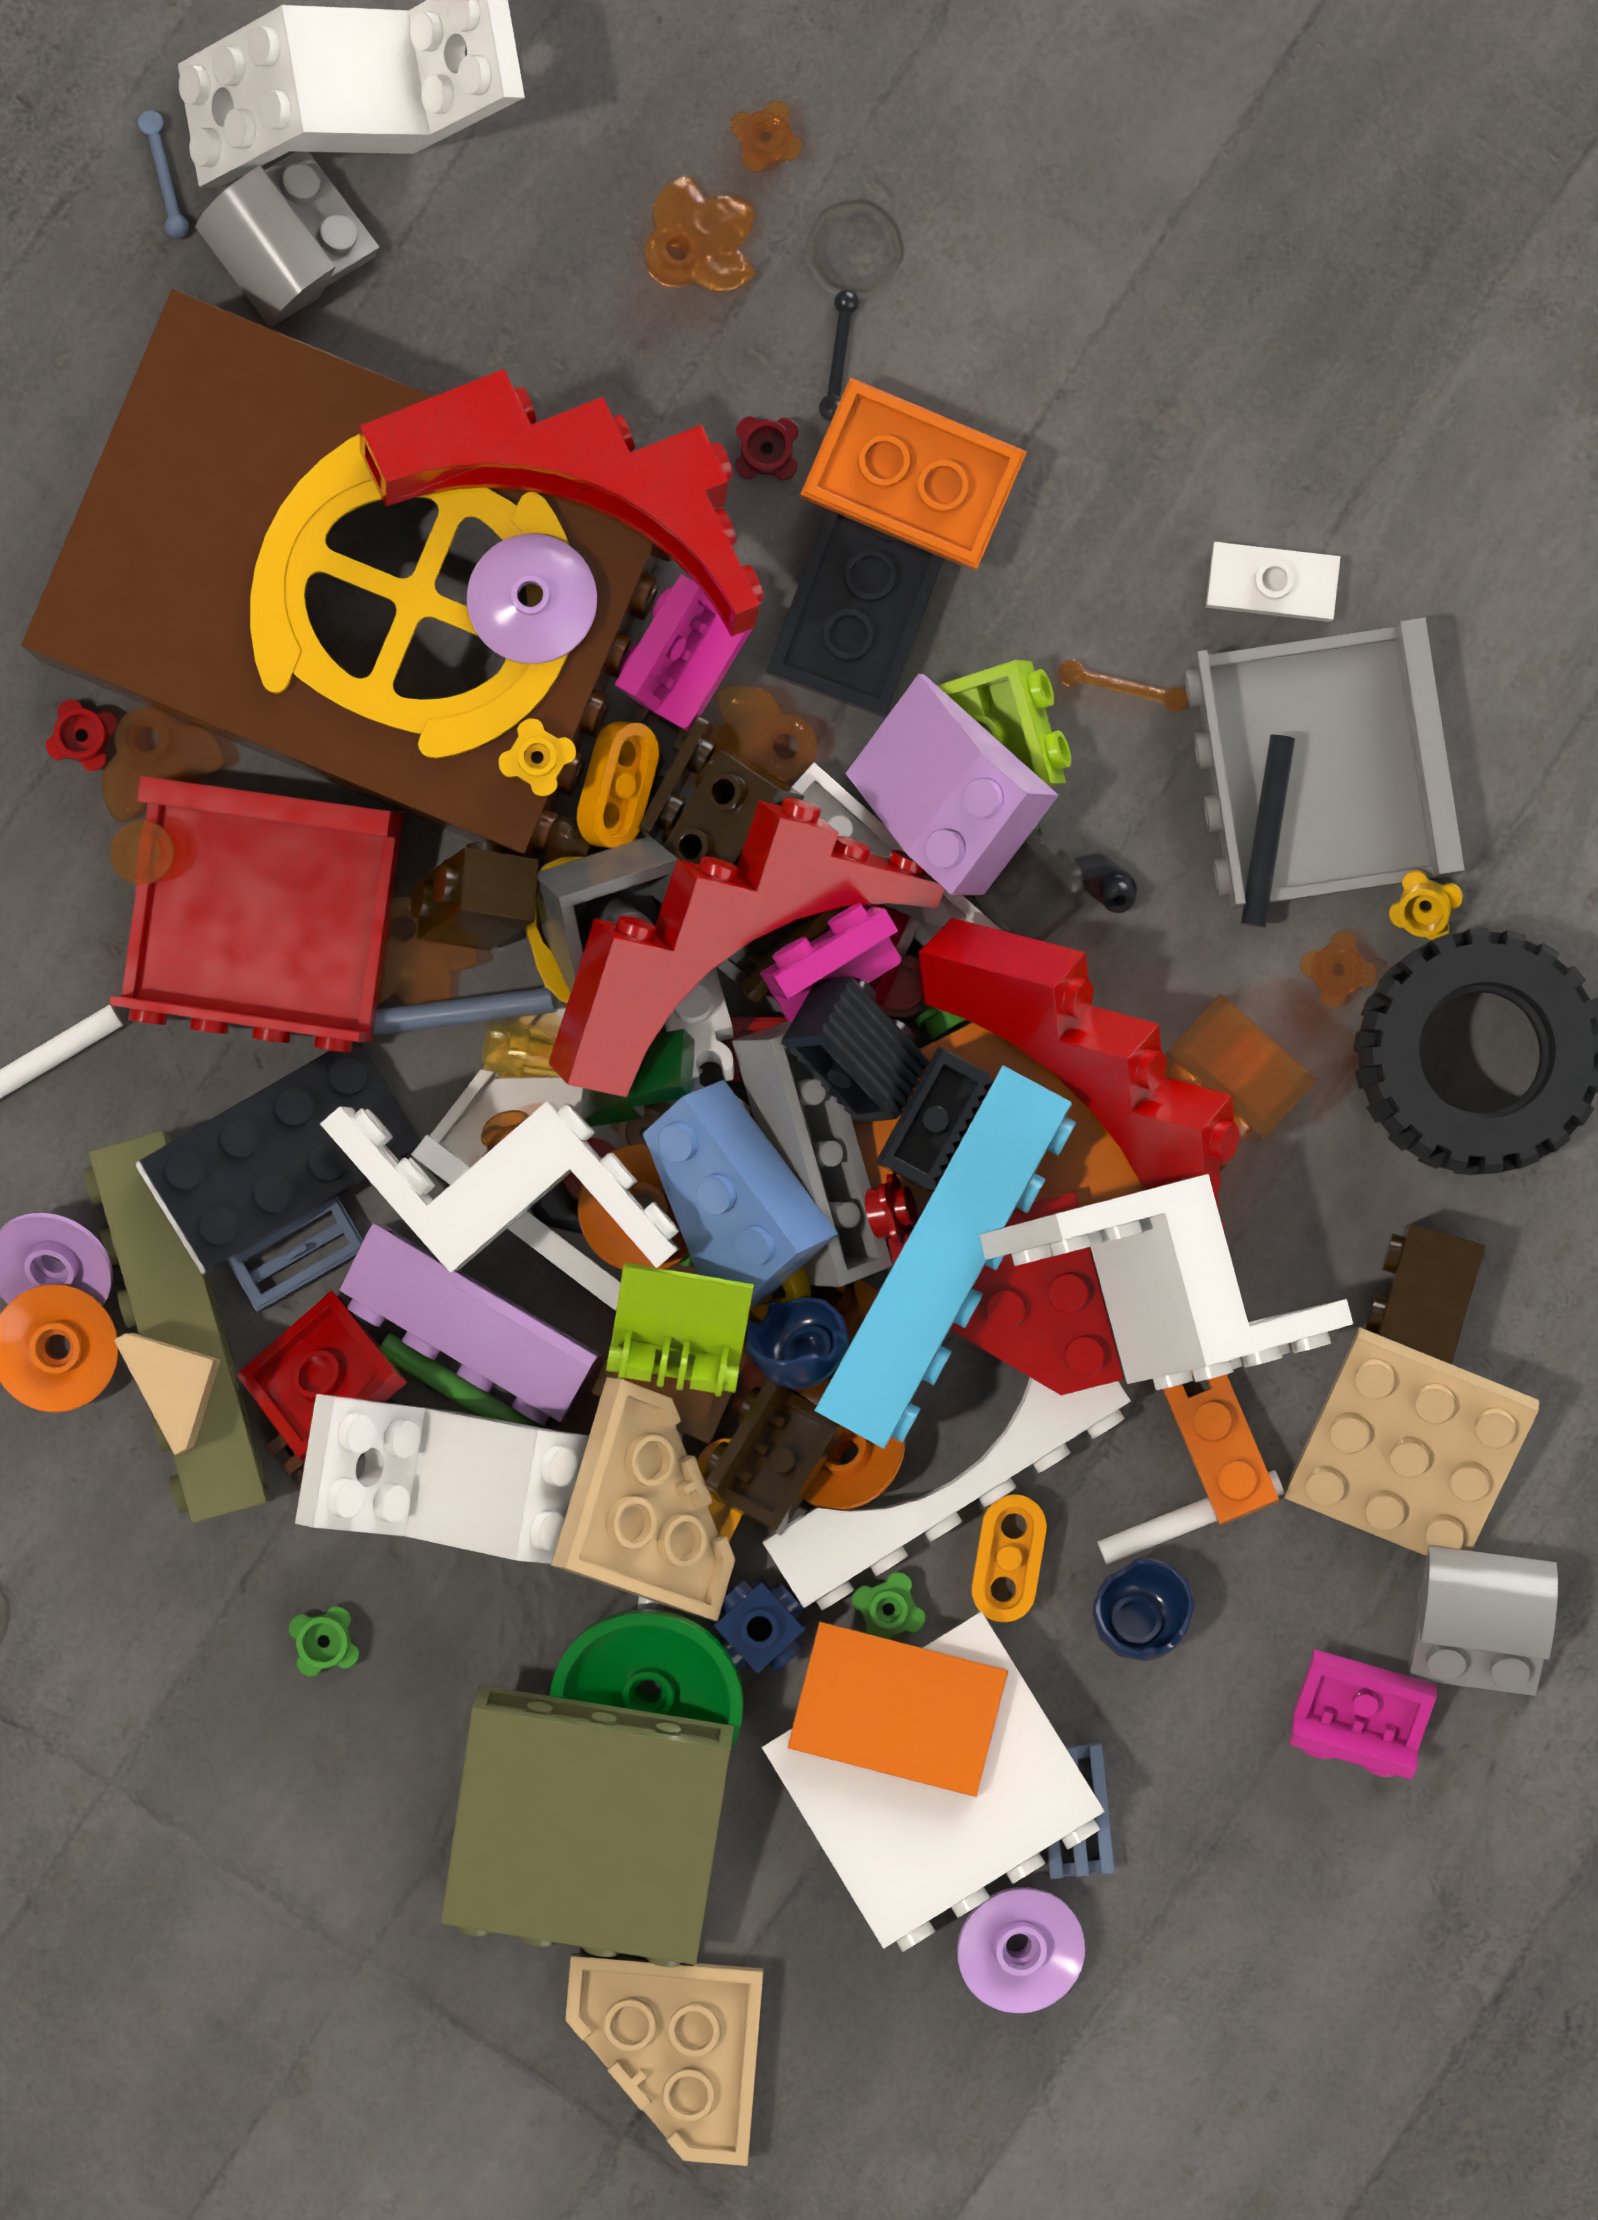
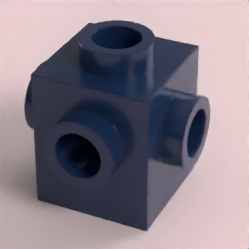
[714,1578,806,1674]

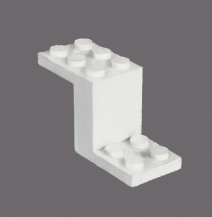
[178,0,525,188]
[320,1102,680,1273]
[979,1174,1353,1390]
[295,1394,589,1564]

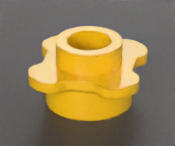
[499,719,576,796]
[1389,870,1463,940]

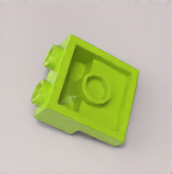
[900,660,1071,788]

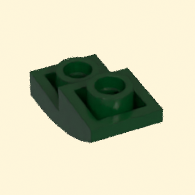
[580,1029,695,1127]

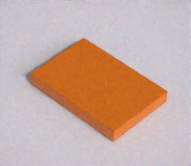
[800,377,1027,572]
[787,1622,1008,1797]

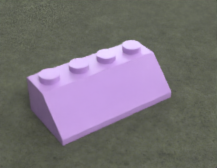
[339,1223,602,1426]

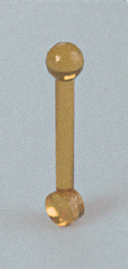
[1059,660,1188,712]

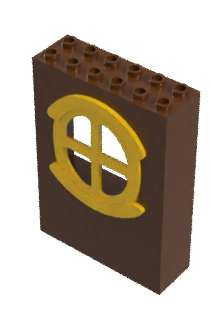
[21,289,672,859]

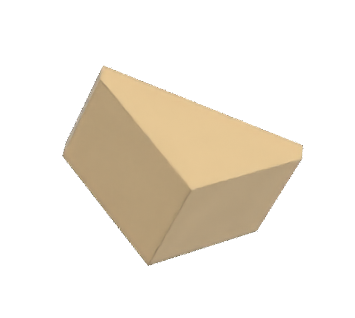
[114,1333,221,1455]

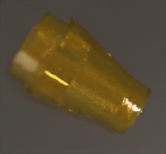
[481,1016,561,1079]

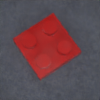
[236,1290,407,1463]

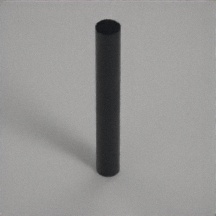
[1240,734,1295,928]

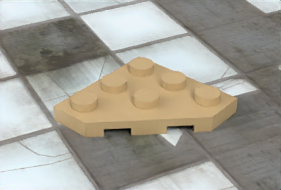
[551,1377,735,1621]
[565,1953,763,2166]

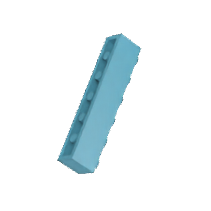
[815,1065,1077,1449]

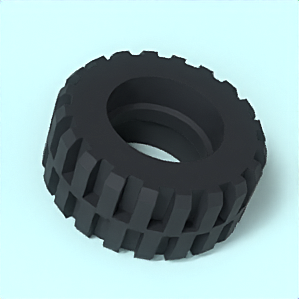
[1354,928,1598,1176]

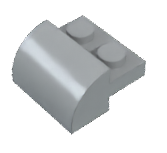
[195,151,380,328]
[1408,1545,1558,1696]

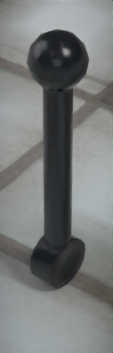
[819,290,859,422]

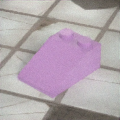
[845,674,1059,895]

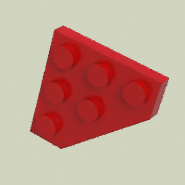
[887,1191,1124,1396]

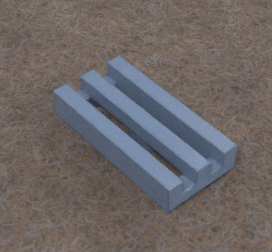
[228,1195,364,1312]
[1047,1743,1115,1879]

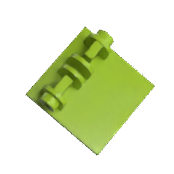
[606,1262,754,1397]

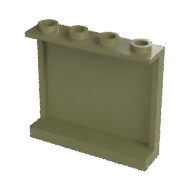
[441,1685,734,1967]

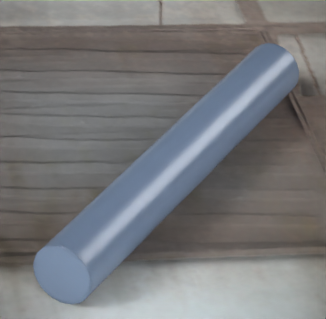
[373,988,558,1036]

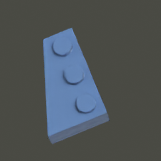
[643,1080,838,1310]

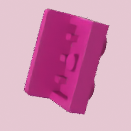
[614,574,753,731]
[760,903,901,1025]
[1290,1649,1437,1779]

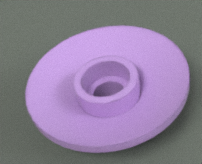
[467,534,597,664]
[0,1213,113,1305]
[957,1887,1085,2013]

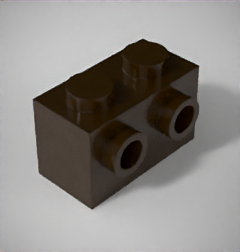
[663,749,805,866]
[411,842,538,951]
[1365,1224,1485,1365]

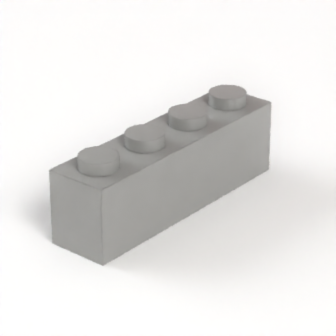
[732,1021,893,1287]

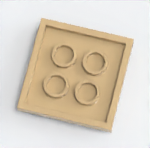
[1284,1327,1539,1556]

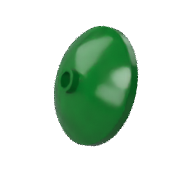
[550,1609,743,1751]

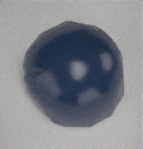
[745,1296,850,1390]
[1092,1558,1195,1661]

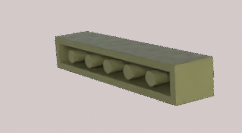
[83,1131,273,1524]

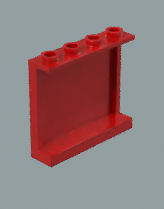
[109,776,404,1053]

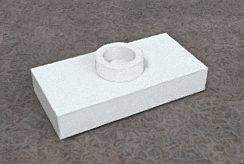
[1205,542,1341,622]

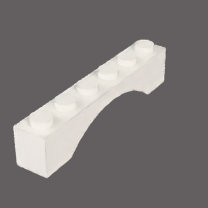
[762,1377,1131,1610]

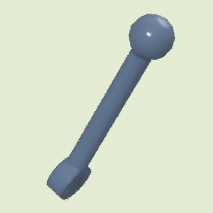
[138,110,189,239]

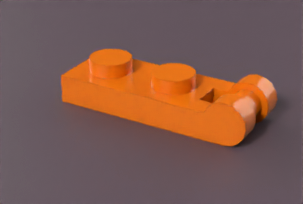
[1162,1370,1279,1527]

